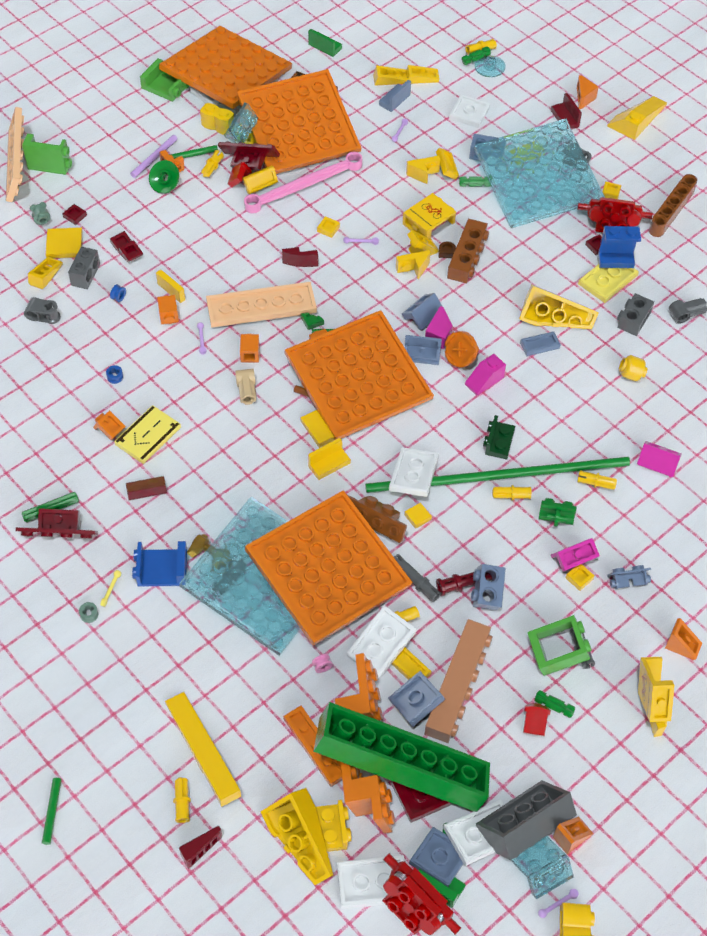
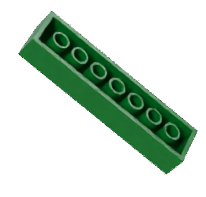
[313,702,490,812]

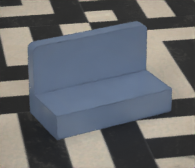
[379,80,411,112]
[402,293,443,330]

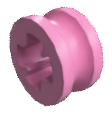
[312,654,333,673]

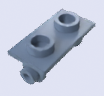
[607,565,651,589]

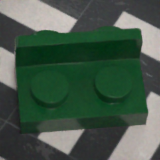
[483,415,516,460]

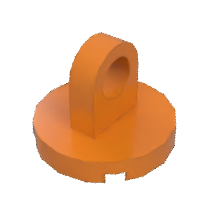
[445,331,479,367]

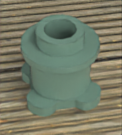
[30,202,50,225]

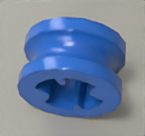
[110,284,126,302]
[106,365,123,384]

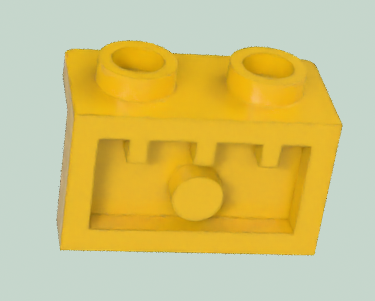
[316,800,351,852]

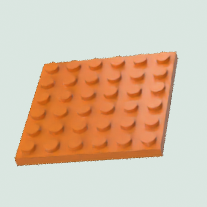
[159,26,292,109]
[237,69,362,174]
[284,310,434,440]
[245,490,413,646]

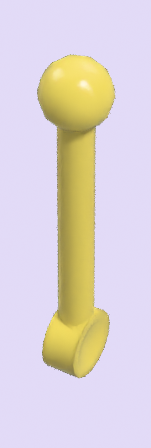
[100,570,121,607]

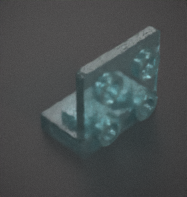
[224,103,258,143]
[511,836,574,900]

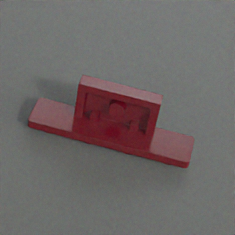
[218,141,280,171]
[15,509,98,538]

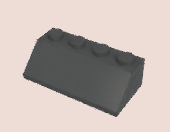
[476,780,577,860]

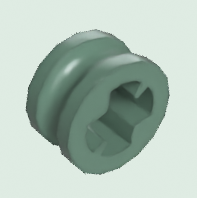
[79,602,99,623]

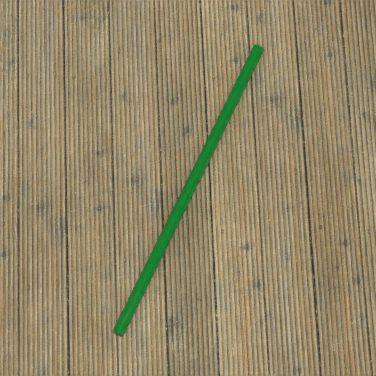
[365,457,630,493]

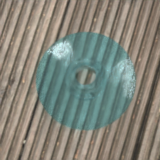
[474,55,506,77]

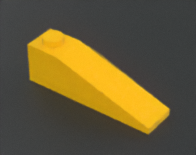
[607,96,667,140]
[519,284,599,329]
[260,788,333,885]

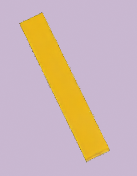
[165,692,241,807]

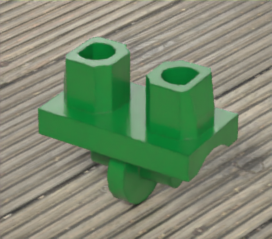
[538,498,577,527]

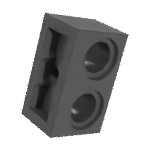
[68,246,100,290]
[617,293,655,336]

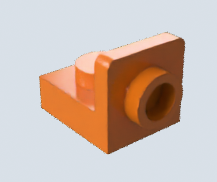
[159,150,185,172]
[93,410,126,440]

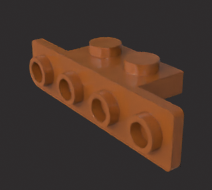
[348,495,407,543]

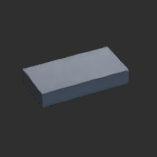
[520,331,561,357]

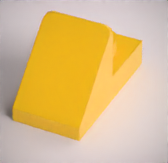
[406,156,440,184]
[407,230,439,256]
[396,250,431,279]

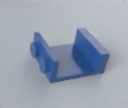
[598,226,641,268]
[132,541,187,587]

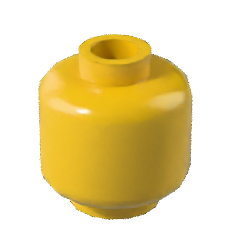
[619,355,648,381]

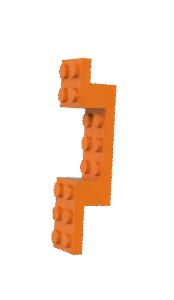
[335,653,395,834]

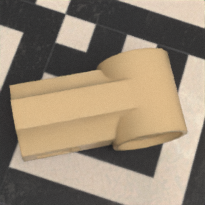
[235,369,256,405]

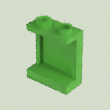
[140,58,189,102]
[22,133,72,175]

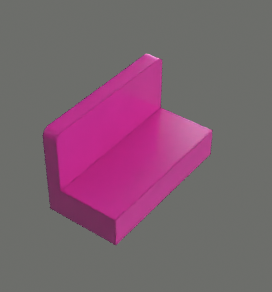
[637,441,682,477]
[551,538,600,571]

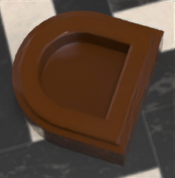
[438,241,456,259]

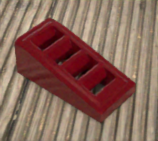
[179,826,222,869]

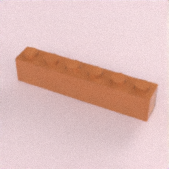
[424,619,493,743]

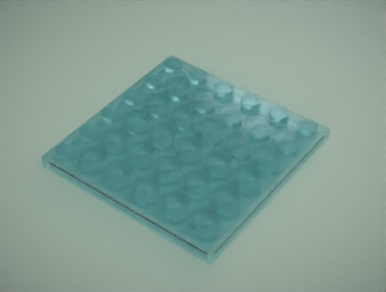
[474,119,605,228]
[179,497,300,656]

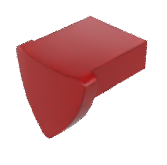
[227,162,252,188]
[523,703,551,736]

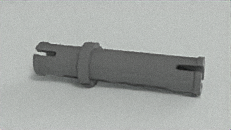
[394,554,441,602]

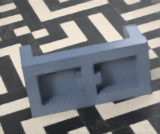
[404,335,442,365]

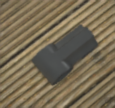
[669,298,707,324]

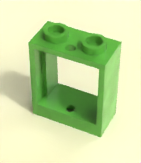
[527,615,592,676]

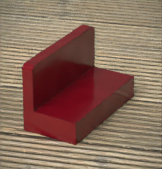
[551,93,582,131]

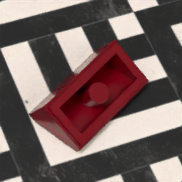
[126,476,167,500]

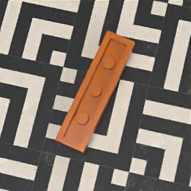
[283,705,342,787]

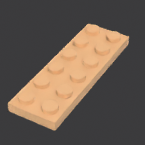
[6,107,24,202]
[206,282,317,328]

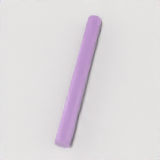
[130,135,177,178]

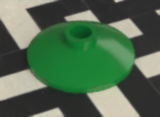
[149,160,179,194]

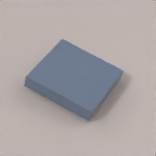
[388,671,445,727]
[409,827,463,887]

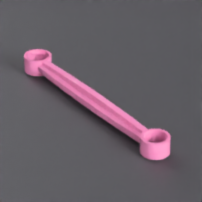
[244,152,362,213]

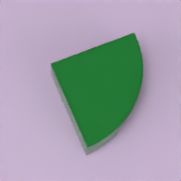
[301,313,324,330]

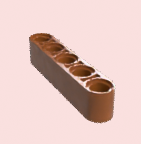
[649,174,698,237]

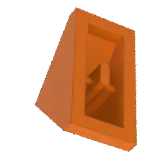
[577,75,599,109]
[665,618,702,660]
[553,816,594,855]

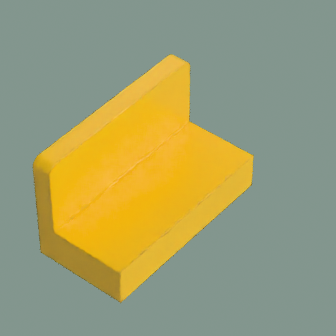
[308,438,351,480]

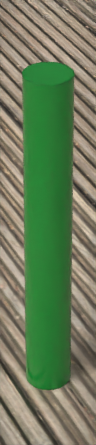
[169,145,218,159]
[42,778,62,845]

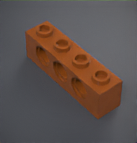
[447,218,489,284]

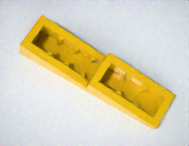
[373,65,440,86]

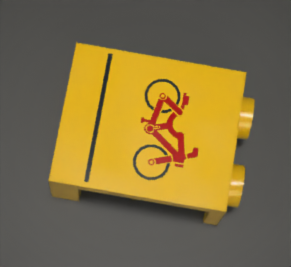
[403,193,456,239]
[638,656,675,722]

